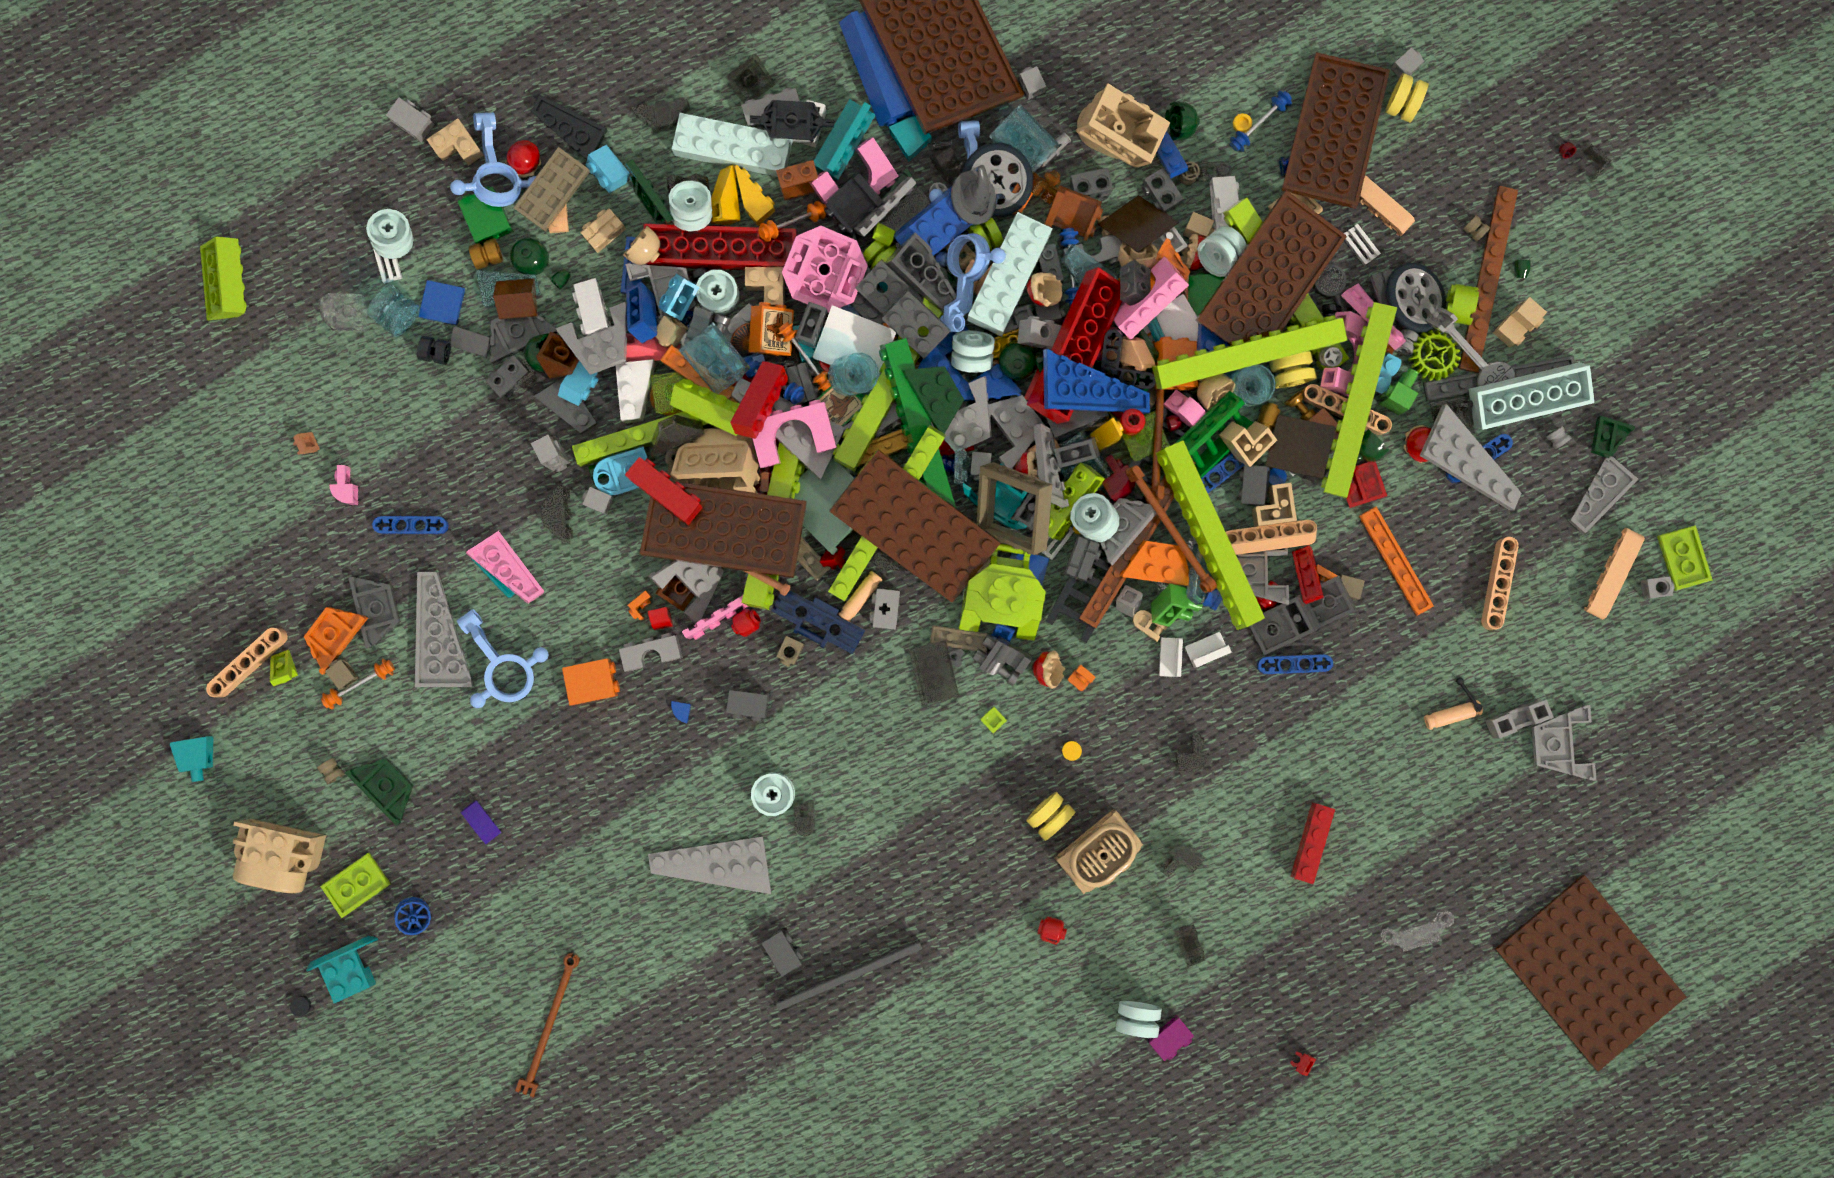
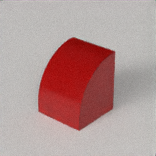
[648,607,674,631]

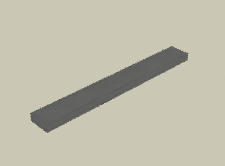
[1423,355,1575,402]
[776,940,923,1011]

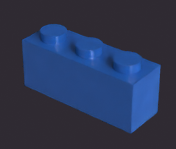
[626,282,657,343]

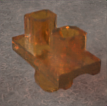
[1031,170,1061,204]

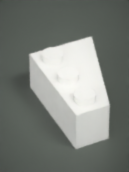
[1210,176,1239,231]
[572,278,612,336]
[616,359,657,423]

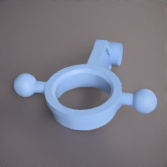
[450,112,536,207]
[929,121,1014,204]
[935,233,1006,332]
[457,609,549,708]

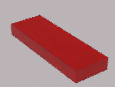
[1292,545,1324,604]

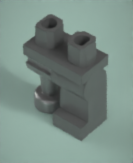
[684,306,731,365]
[972,634,1032,686]

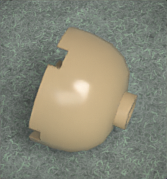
[623,226,660,265]
[1118,242,1158,269]
[1197,374,1236,410]

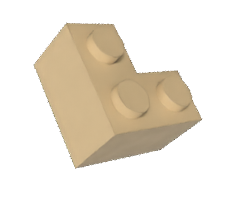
[426,118,484,165]
[745,267,785,307]
[1493,297,1547,348]
[1219,421,1277,467]
[1252,483,1297,527]

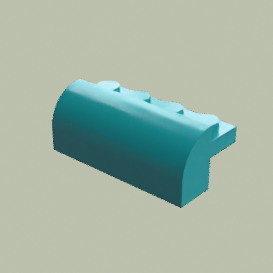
[814,99,875,180]

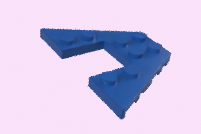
[918,326,1022,402]

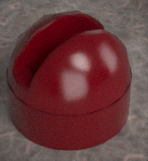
[1559,142,1577,159]
[1166,415,1182,432]

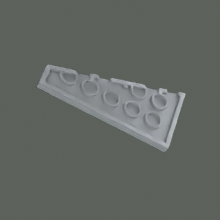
[731,378,845,480]
[1420,404,1522,510]
[415,572,474,687]
[648,836,772,894]

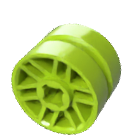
[967,217,1004,252]
[863,240,897,270]

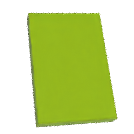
[1657,525,1713,591]
[320,852,391,918]

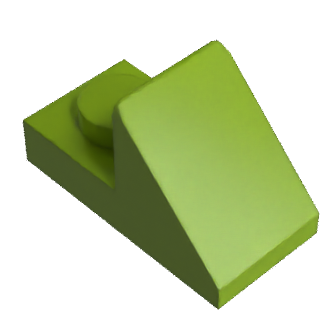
[270,649,298,686]

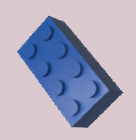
[894,186,972,256]

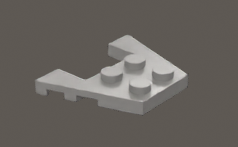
[625,264,696,326]
[556,302,627,375]
[931,376,992,452]
[988,395,1045,469]
[1236,548,1289,604]
[648,561,724,624]
[1531,705,1597,781]

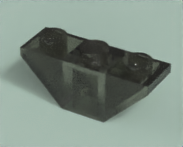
[632,98,690,132]
[650,415,705,458]
[541,485,573,544]

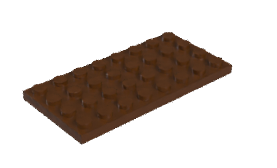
[1281,52,1390,209]
[1195,190,1347,365]
[829,449,1001,602]
[640,481,807,578]

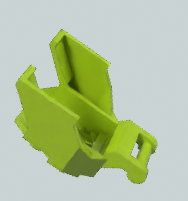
[959,543,1046,641]

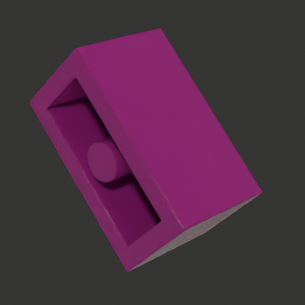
[1147,1015,1194,1061]

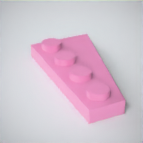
[1341,283,1406,350]
[466,531,544,604]
[682,595,750,640]

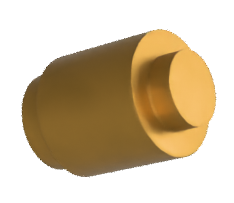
[1257,403,1281,432]

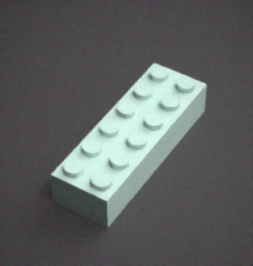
[672,113,793,177]
[967,212,1052,337]
[1469,362,1594,430]

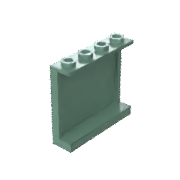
[794,455,855,555]

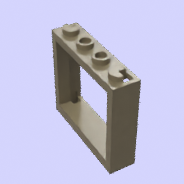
[976,462,1052,555]

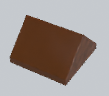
[493,278,538,320]
[536,332,579,379]
[656,575,695,611]

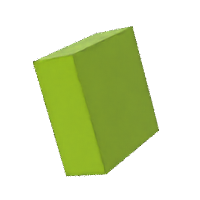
[872,222,895,246]
[980,707,1007,733]

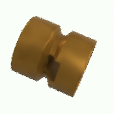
[469,238,503,270]

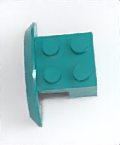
[963,464,1028,530]
[306,936,378,1003]

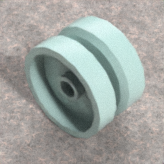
[669,181,712,231]
[366,209,414,259]
[1197,226,1247,277]
[696,270,740,316]
[951,330,995,373]
[1071,493,1119,543]
[751,772,795,816]
[1116,1001,1162,1038]

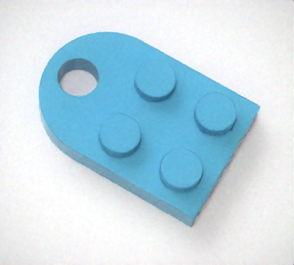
[593,446,647,495]

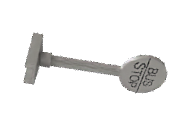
[1425,307,1515,387]

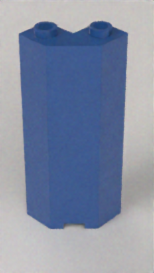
[839,10,915,128]

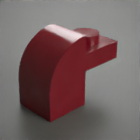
[1102,455,1136,502]

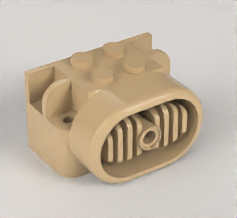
[1076,83,1170,167]
[670,428,760,494]
[1054,809,1143,894]
[232,819,326,893]

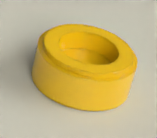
[1233,113,1252,133]
[1062,741,1082,761]

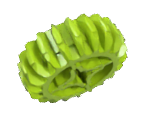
[1408,330,1461,381]

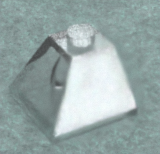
[318,293,370,332]

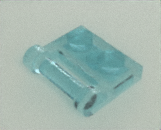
[954,448,970,488]

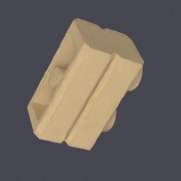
[580,208,626,253]

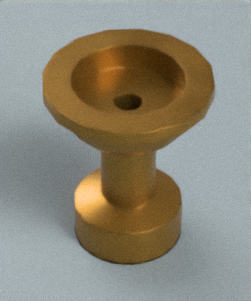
[1284,390,1316,421]

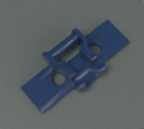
[771,590,865,654]

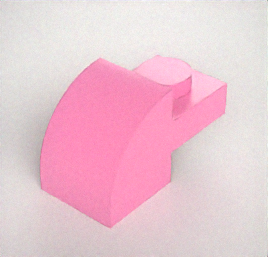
[1164,390,1206,428]
[329,465,358,505]

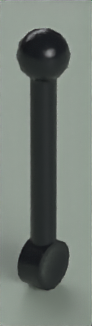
[1456,678,1483,712]

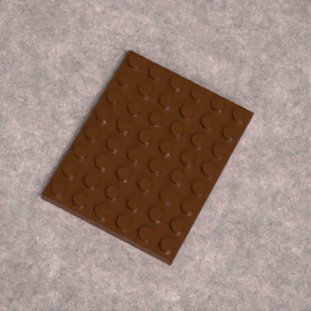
[859,0,1024,135]
[1495,875,1687,1072]

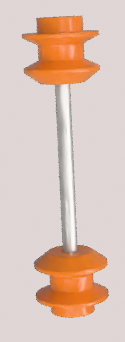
[758,201,826,242]
[777,322,833,391]
[321,658,395,710]

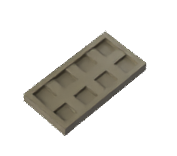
[513,147,590,232]

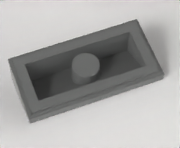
[451,326,491,358]

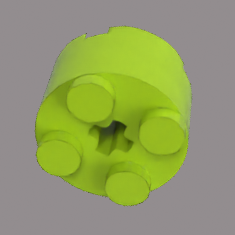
[1445,284,1479,325]

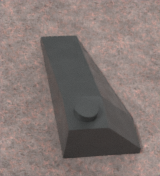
[885,232,957,313]

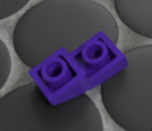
[461,800,501,845]

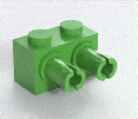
[1379,368,1419,415]
[1151,584,1203,627]

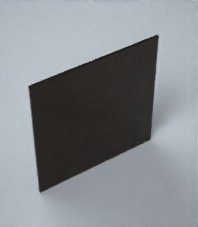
[1098,195,1179,252]
[1266,415,1335,479]

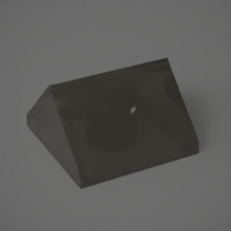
[726,53,775,104]

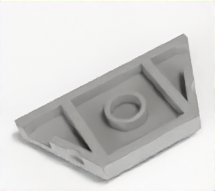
[1100,498,1157,566]

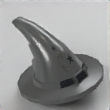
[951,165,996,225]

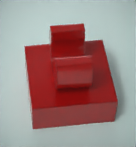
[819,546,845,570]
[1290,1052,1316,1076]

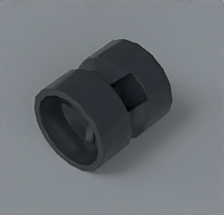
[417,336,451,365]

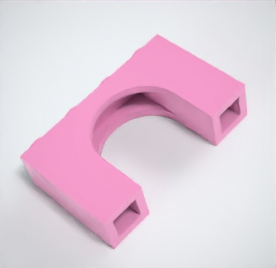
[809,137,898,220]
[1114,256,1188,339]
[1320,311,1368,398]
[753,400,837,468]

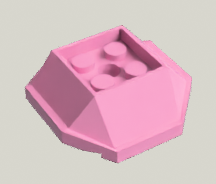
[782,226,868,313]

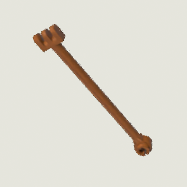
[1146,389,1165,503]
[1125,465,1217,593]
[515,953,580,1098]

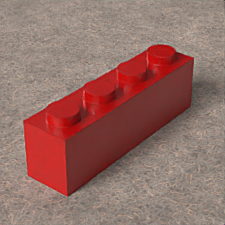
[730,361,788,439]
[625,457,703,525]
[1290,802,1335,884]

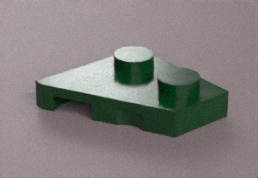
[1591,416,1635,458]

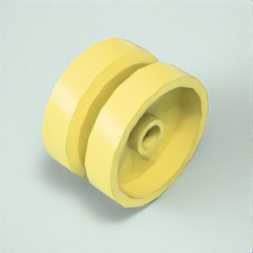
[1385,73,1429,123]
[1269,351,1317,389]
[1026,792,1075,841]

